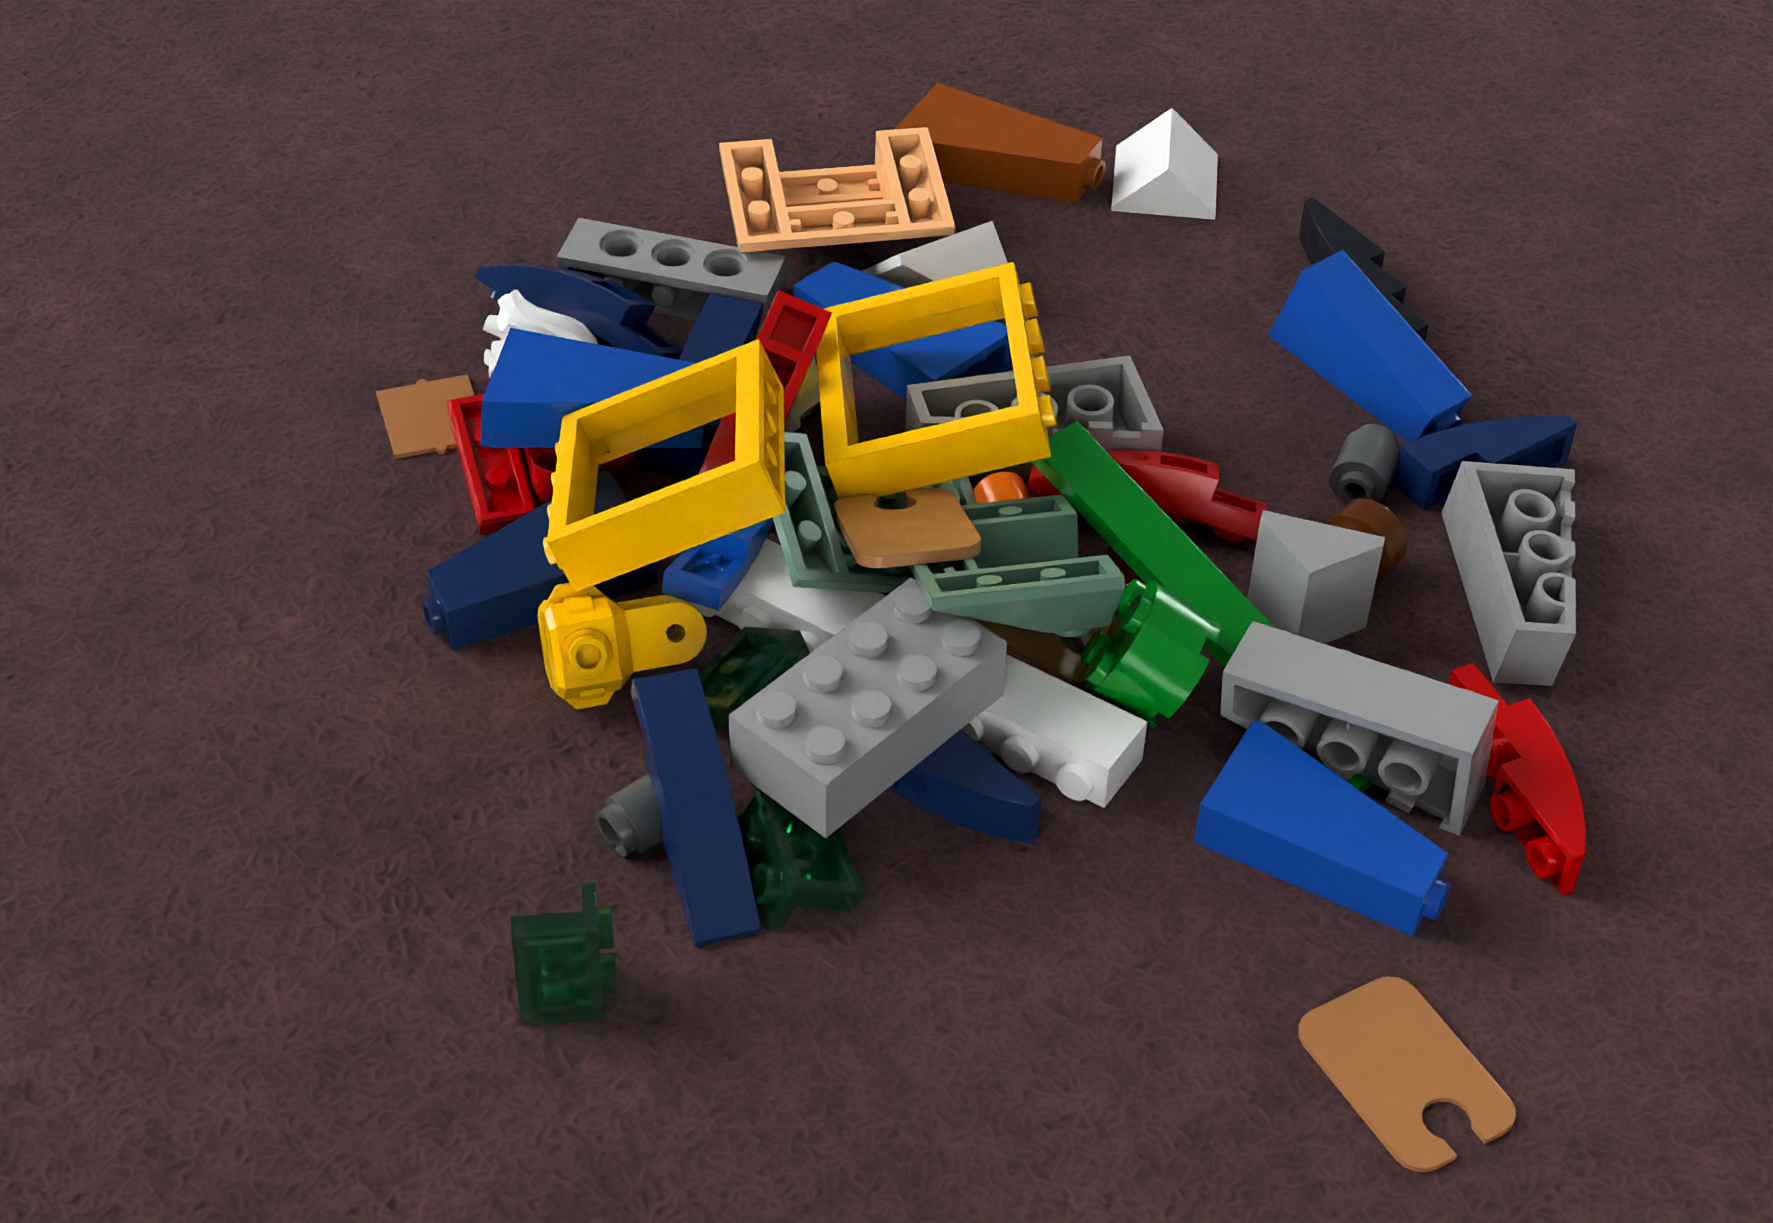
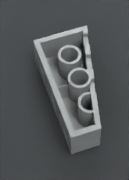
[905,355,1164,478]
[1441,461,1576,686]
[1220,621,1499,836]

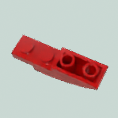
[698,290,832,475]
[1026,449,1267,542]
[1449,663,1586,896]

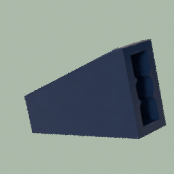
[421,470,658,650]

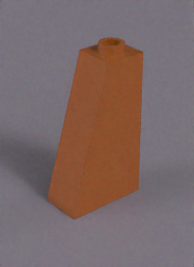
[894,83,1106,202]

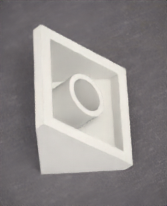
[1111,108,1218,220]

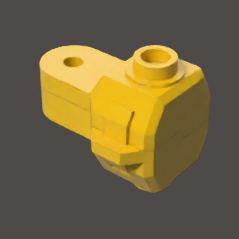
[537,583,707,710]

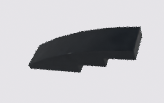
[1299,197,1429,342]

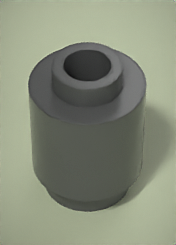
[1329,424,1400,503]
[595,773,662,858]

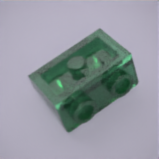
[699,626,810,727]
[737,789,865,930]
[511,881,618,1026]

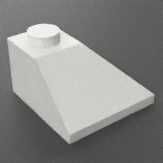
[862,221,1008,288]

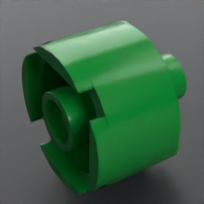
[1080,579,1221,729]

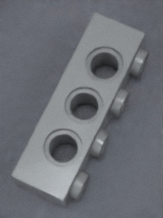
[557,218,786,333]

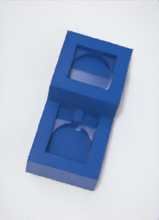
[662,518,773,611]

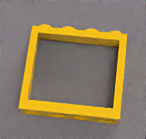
[816,262,1057,500]
[543,339,785,592]

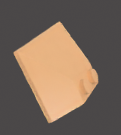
[719,127,955,253]

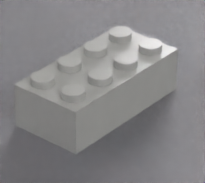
[729,577,1007,838]

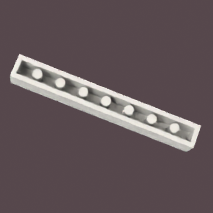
[688,539,1147,808]

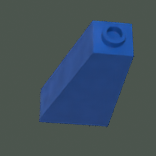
[1268,250,1472,443]
[794,261,1012,400]
[480,328,720,448]
[1194,720,1451,937]

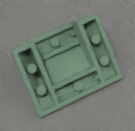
[772,432,977,593]
[908,494,1124,637]

